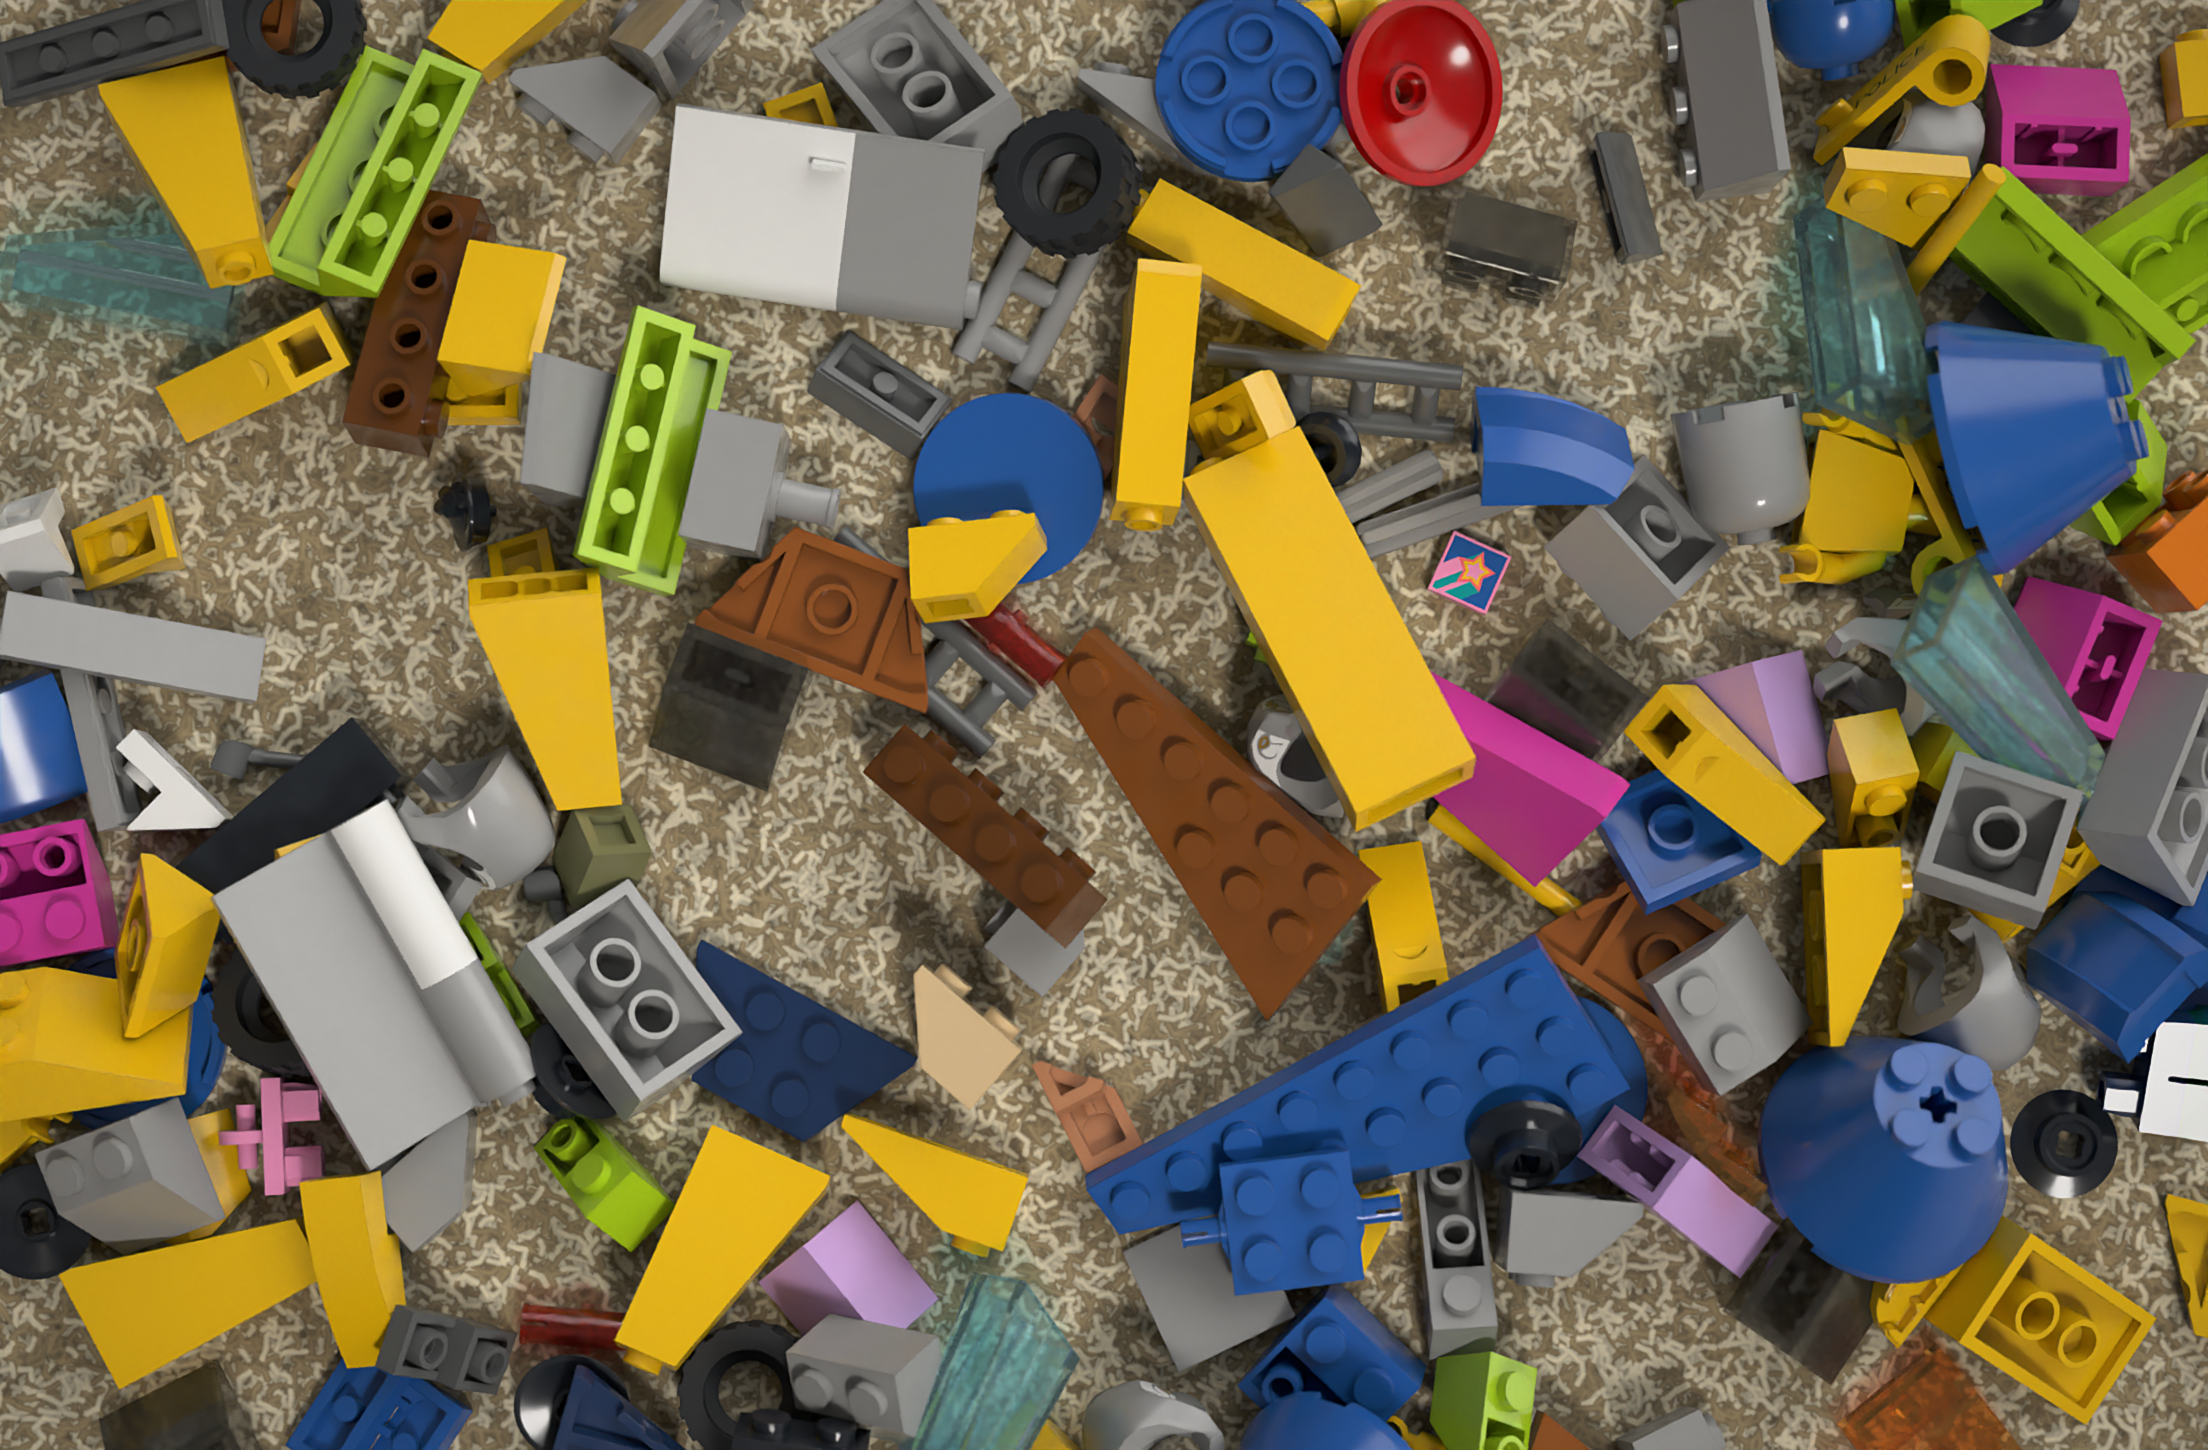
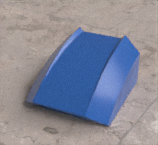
[1470,387,1635,506]
[2027,891,2208,1063]

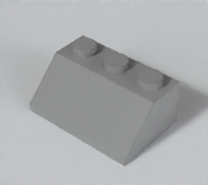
[1660,0,1791,202]
[2077,669,2208,907]
[511,878,742,1123]

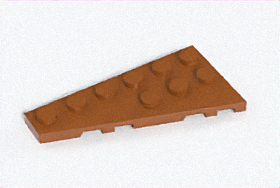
[1053,627,1382,1021]

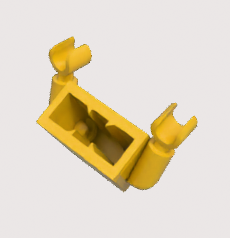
[1779,387,1940,586]

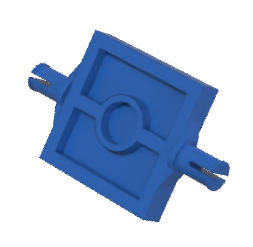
[1180,1147,1403,1296]

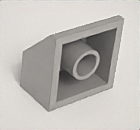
[1544,455,1730,641]
[1913,750,2084,930]
[1637,913,1813,1096]
[34,1097,226,1255]
[1494,1185,1644,1287]
[786,1313,955,1450]

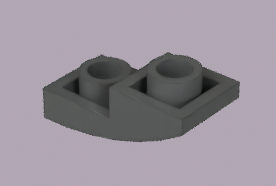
[375,1304,517,1395]

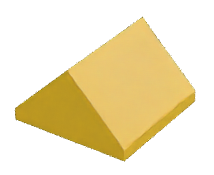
[437,240,566,396]
[114,853,221,1038]

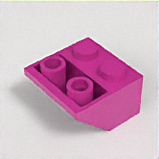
[1984,64,2131,197]
[1977,576,2163,743]
[0,819,119,970]

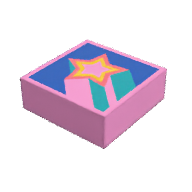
[1427,531,1512,616]

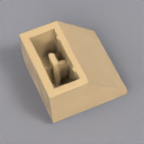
[914,963,1023,1110]

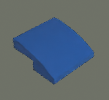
[0,668,88,824]
[286,1358,473,1450]

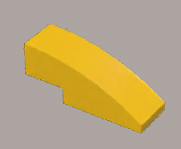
[299,1171,406,1369]

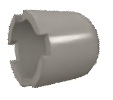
[1670,392,1810,546]

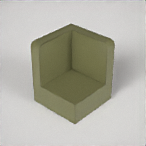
[552,805,652,907]

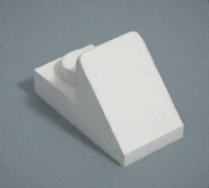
[0,487,74,591]
[116,729,234,832]

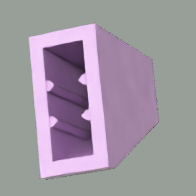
[1577,1105,1778,1278]

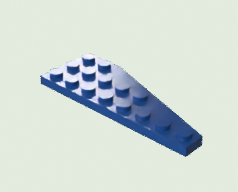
[1085,934,1631,1235]

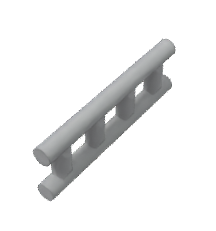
[952,154,1145,393]

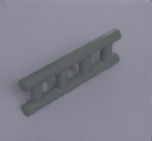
[1202,341,1463,443]
[833,526,1038,759]

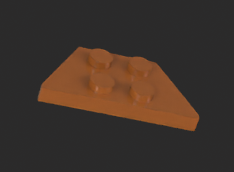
[694,527,929,714]
[1524,879,1726,1046]

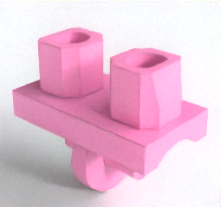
[218,1076,326,1195]

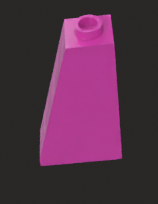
[1430,671,1630,887]

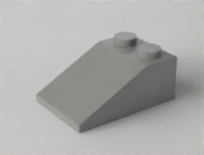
[608,0,754,100]
[811,0,1025,173]
[520,352,616,508]

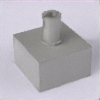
[678,408,841,563]

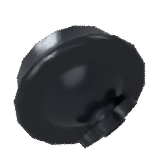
[1294,411,1362,488]
[434,472,497,552]

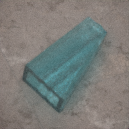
[1793,194,1940,446]
[0,221,247,350]
[1890,555,2106,807]
[911,1272,1080,1450]

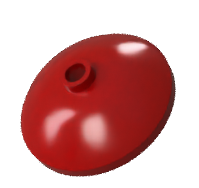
[1339,0,1503,187]

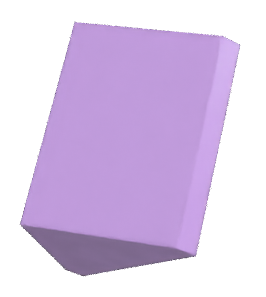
[1679,650,1829,784]
[759,1200,939,1336]

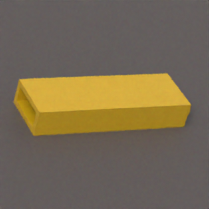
[1183,426,1476,832]

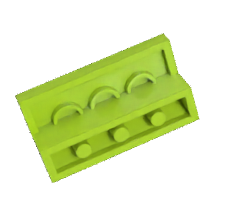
[269,45,483,298]
[2080,153,2208,335]
[1948,166,2197,405]
[573,305,732,597]

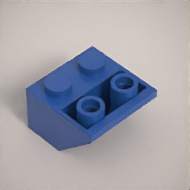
[1237,1283,1427,1422]

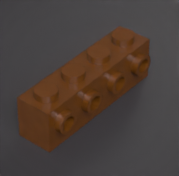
[342,190,496,458]
[863,724,1108,949]

